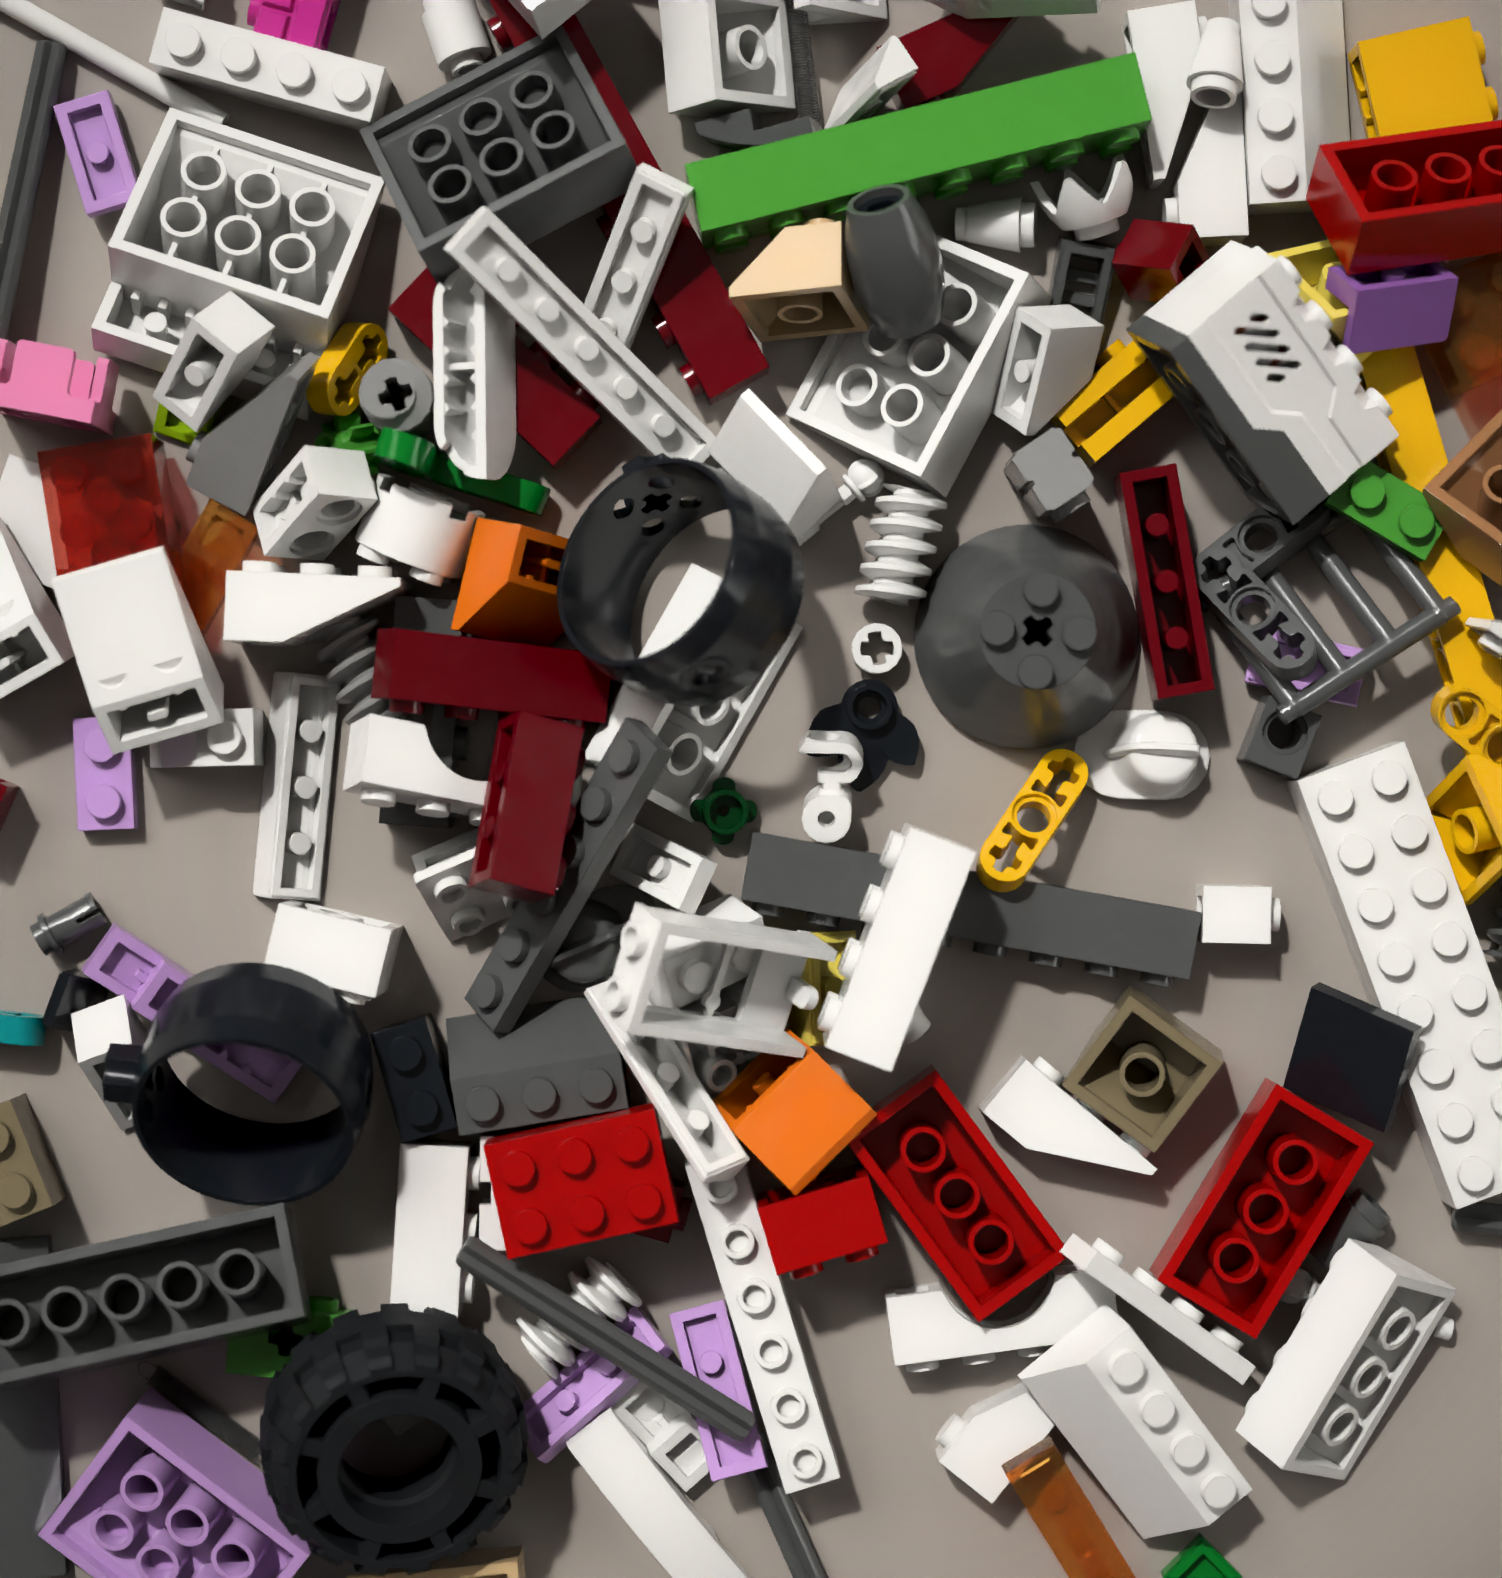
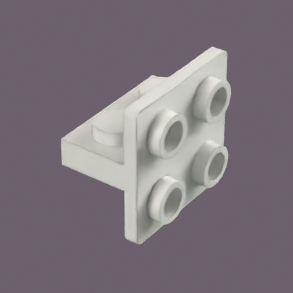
[411,827,520,941]

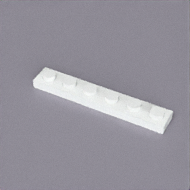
[442,206,716,464]

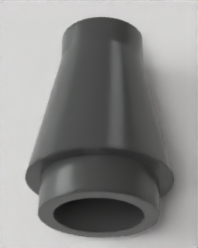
[1309,1187,1391,1270]

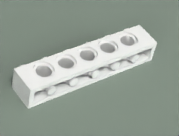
[685,1159,841,1494]

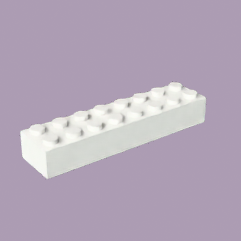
[1286,741,1502,1210]

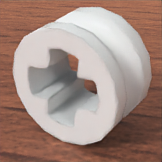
[851,623,902,675]

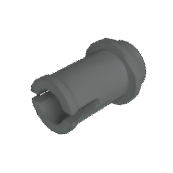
[30,892,108,956]

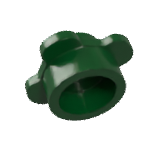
[690,777,757,845]

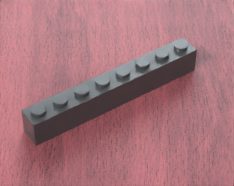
[741,831,1202,988]

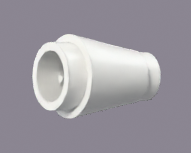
[1186,17,1244,109]
[955,196,1038,253]

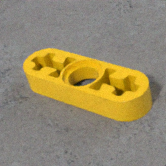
[976,749,1089,892]

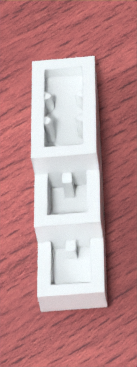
[566,1407,751,1578]

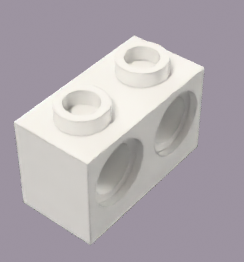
[252,445,378,561]

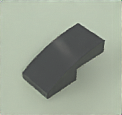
[695,108,820,150]

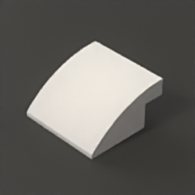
[91,107,385,421]

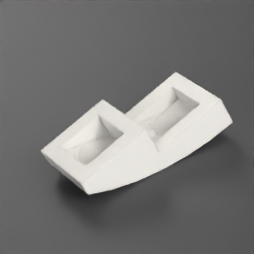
[611,1381,709,1492]

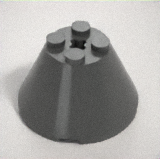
[914,525,1139,749]

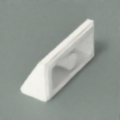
[824,35,918,129]

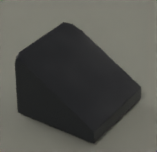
[42,969,110,1032]

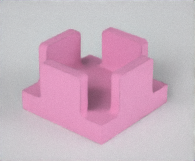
[0,338,119,436]

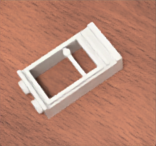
[601,902,838,1058]

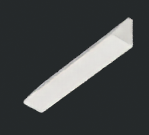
[253,671,341,902]
[584,981,750,1183]

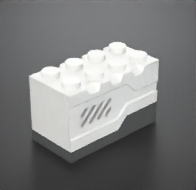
[1126,240,1400,525]

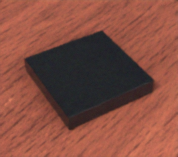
[1283,982,1422,1133]

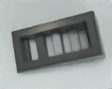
[1048,236,1116,324]

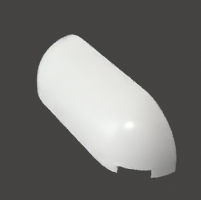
[433,267,516,480]

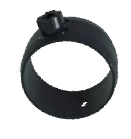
[557,453,804,707]
[102,962,373,1205]

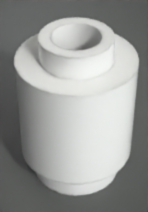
[421,0,492,77]

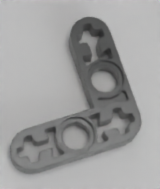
[1193,499,1332,681]

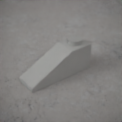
[185,352,320,516]

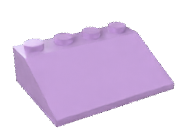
[38,1387,311,1578]

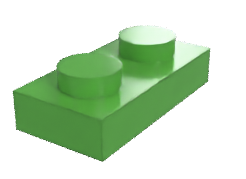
[1322,461,1443,562]

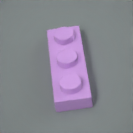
[669,1299,769,1482]
[523,1306,674,1464]

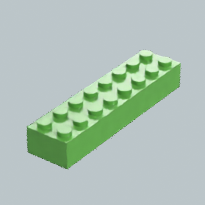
[685,52,1152,255]

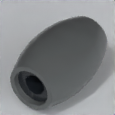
[844,184,945,339]

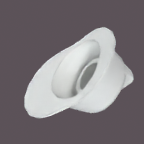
[1074,710,1210,800]

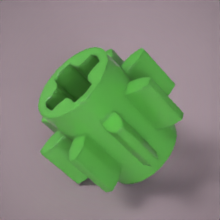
[315,412,382,476]

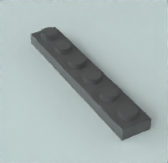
[464,717,673,1034]

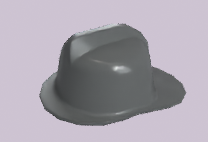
[543,885,658,993]

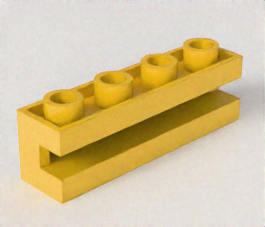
[1050,339,1173,467]

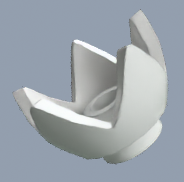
[1030,153,1133,241]

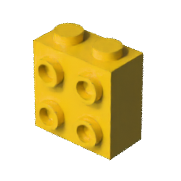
[1347,16,1499,138]

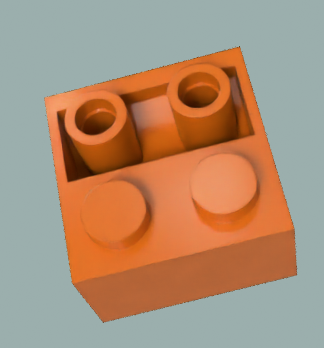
[451,517,569,647]
[713,1027,878,1196]

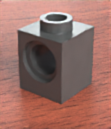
[1236,695,1322,780]

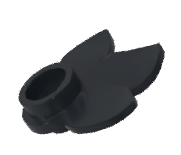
[807,679,919,792]

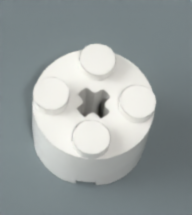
[355,473,486,586]

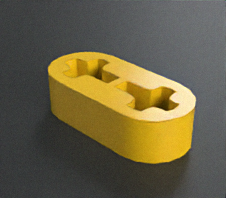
[306,322,388,416]

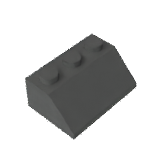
[446,996,631,1136]

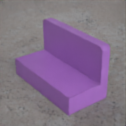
[1325,262,1459,354]

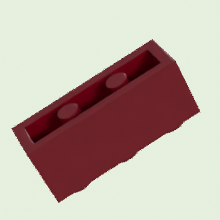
[468,710,586,903]

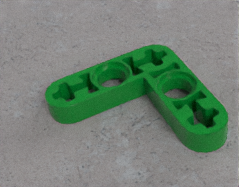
[374,427,551,516]

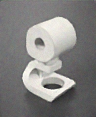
[798,730,864,843]

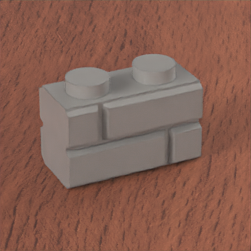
[1003,427,1094,524]

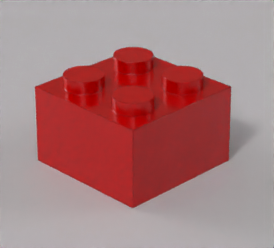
[756,1163,888,1279]

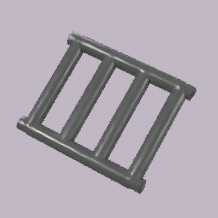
[1199,510,1461,725]

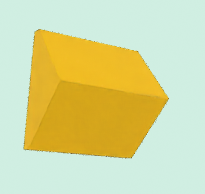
[1426,753,1502,906]

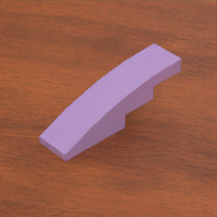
[82,922,302,1104]

